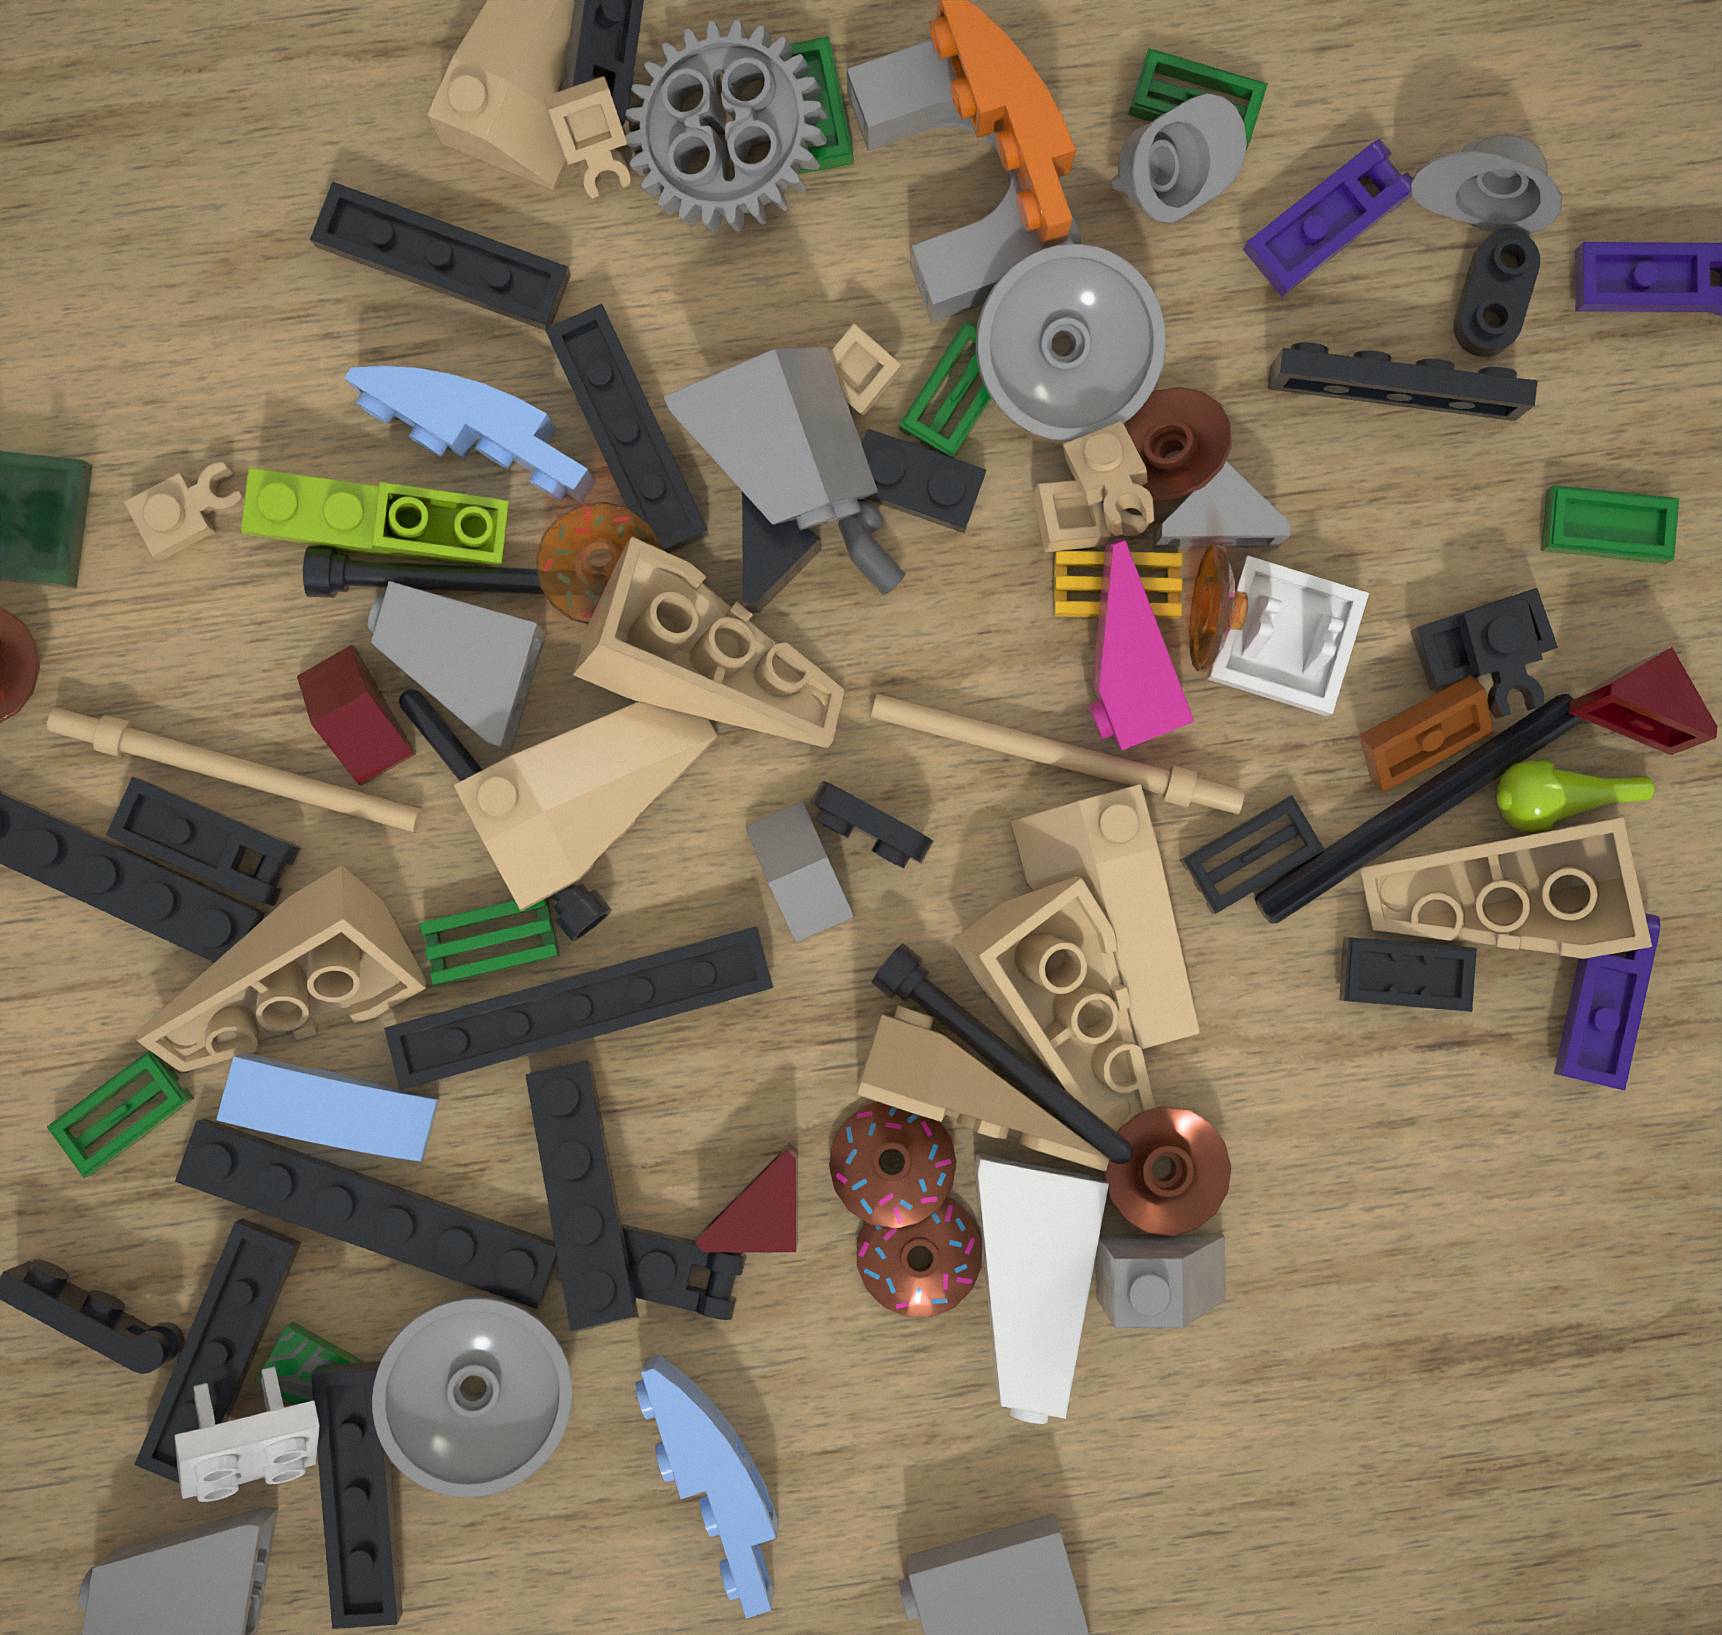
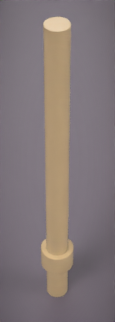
[871,693,1245,814]
[47,707,422,833]

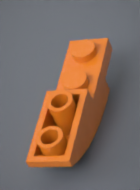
[929,0,1076,249]

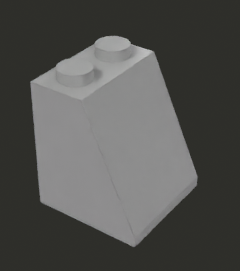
[664,347,878,530]

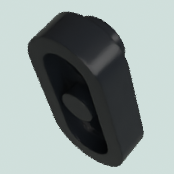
[1453,229,1540,357]
[810,780,934,869]

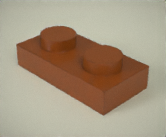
[1359,675,1494,793]

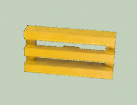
[1053,551,1183,619]

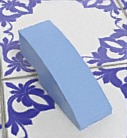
[216,1053,439,1162]

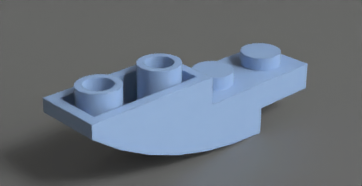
[344,366,596,503]
[636,1355,779,1619]

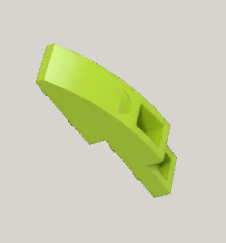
[241,467,509,565]

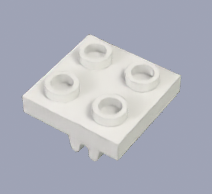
[1207,555,1369,716]
[175,1367,319,1502]

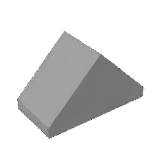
[1153,461,1291,548]
[746,801,854,942]

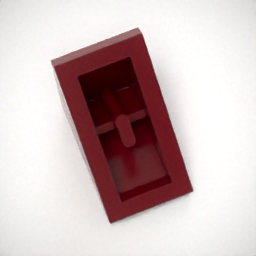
[297,645,416,785]
[1568,647,1718,755]
[695,1143,798,1252]

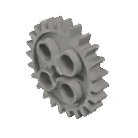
[625,19,828,233]

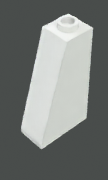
[974,1153,1108,1424]

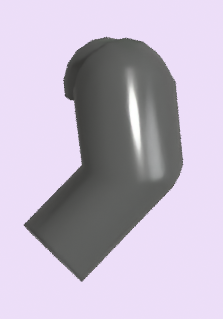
[838,500,905,595]

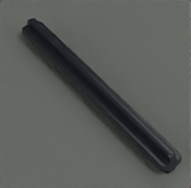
[1255,693,1583,923]

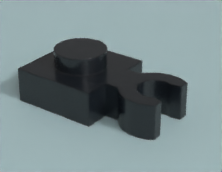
[1457,598,1544,718]

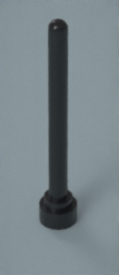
[303,546,610,598]
[399,689,612,942]
[871,943,1133,1164]

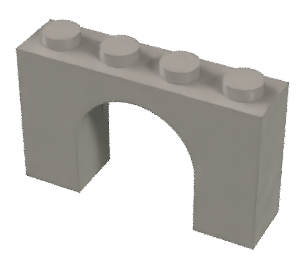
[847,39,1082,323]

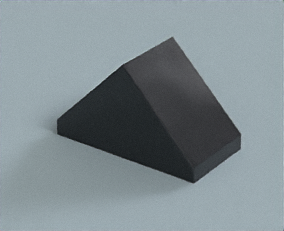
[742,491,821,613]

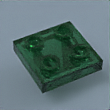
[0,451,93,589]

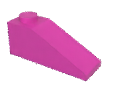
[1088,539,1195,750]

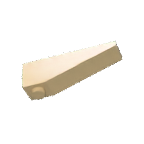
[427,0,575,191]
[573,537,845,748]
[453,702,717,911]
[1010,784,1200,1049]
[1360,815,1652,959]
[136,865,426,1073]
[951,876,1156,1132]
[857,1005,1110,1172]

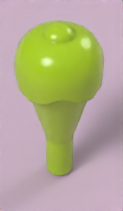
[1497,759,1655,833]

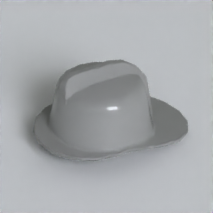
[1110,93,1247,223]
[1411,135,1562,234]

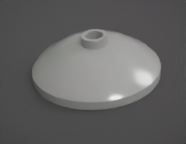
[976,244,1166,441]
[372,1296,573,1497]

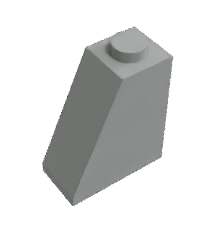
[368,581,547,752]
[1096,1234,1226,1328]
[78,1506,278,1635]
[899,1513,1090,1635]

